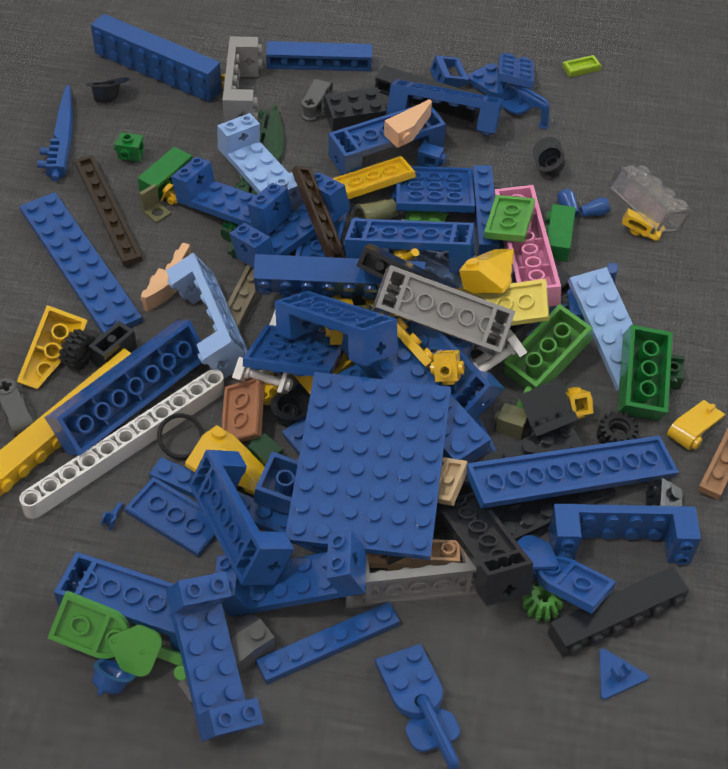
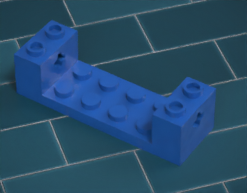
[386,79,504,135]
[328,106,446,175]
[171,157,292,235]
[229,172,350,268]
[345,218,475,274]
[275,291,398,366]
[393,316,505,420]
[189,450,294,585]
[548,504,701,565]
[215,530,366,617]
[54,552,180,652]
[166,572,263,742]

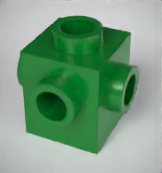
[114,132,145,162]

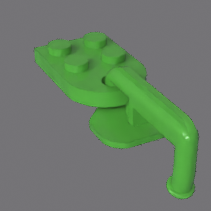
[48,591,186,681]

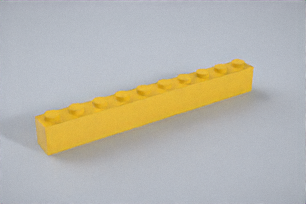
[0,349,131,496]

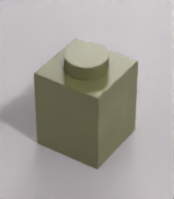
[494,403,528,440]

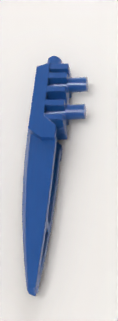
[37,85,73,181]

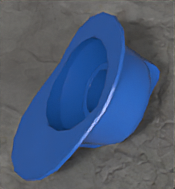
[92,657,137,696]

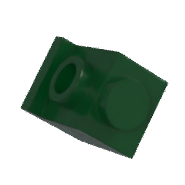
[670,355,684,389]

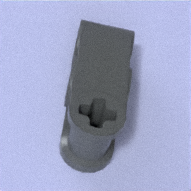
[301,78,333,122]
[0,378,33,438]

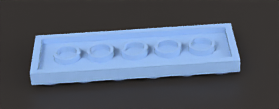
[568,267,633,392]

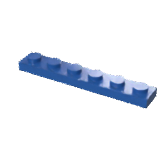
[256,602,400,685]

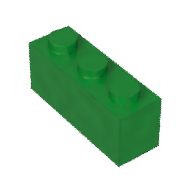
[137,146,192,199]
[545,204,576,262]

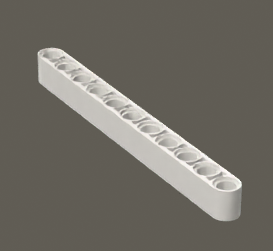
[20,369,224,519]

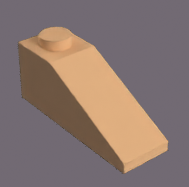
[384,99,432,148]

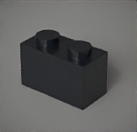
[89,321,137,368]

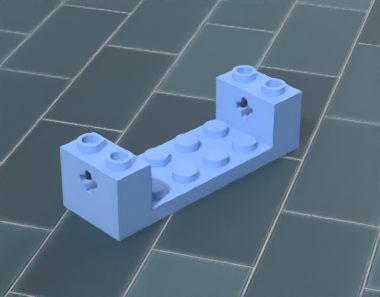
[217,113,304,211]
[166,253,248,379]

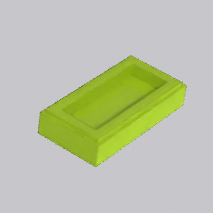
[562,55,602,77]

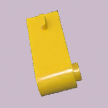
[667,400,725,451]

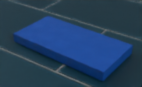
[124,477,216,558]

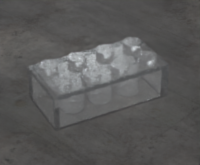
[608,165,693,231]

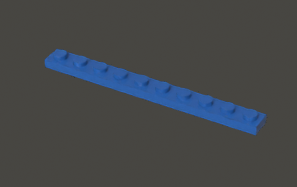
[149,457,328,554]

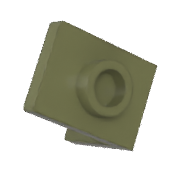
[139,184,171,224]

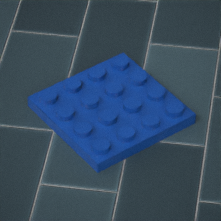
[396,166,475,214]
[243,324,344,377]

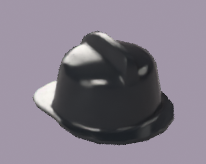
[86,77,130,103]
[532,137,565,177]
[270,388,310,426]

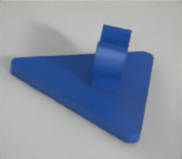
[599,648,649,700]

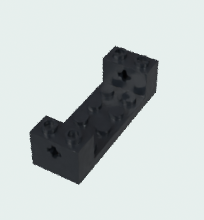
[434,481,533,606]

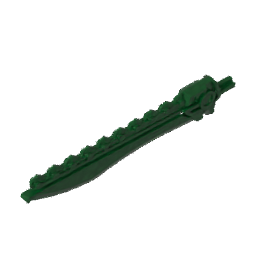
[220,105,284,258]

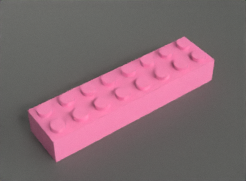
[495,185,561,307]

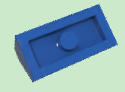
[430,55,470,88]

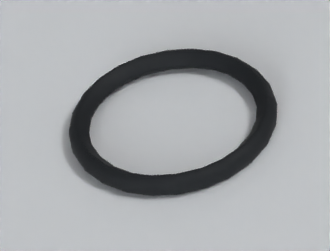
[157,413,204,459]

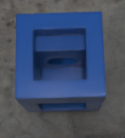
[417,140,447,167]

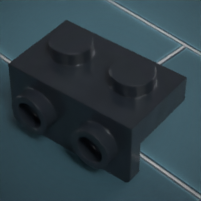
[645,478,683,506]

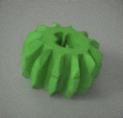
[522,582,563,623]

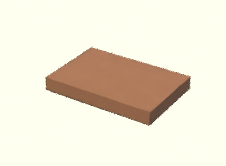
[222,378,265,443]

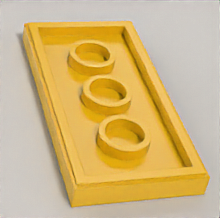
[332,156,416,199]

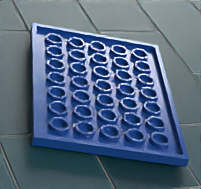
[285,372,451,560]

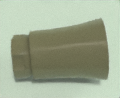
[354,199,398,220]

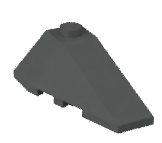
[178,614,275,705]

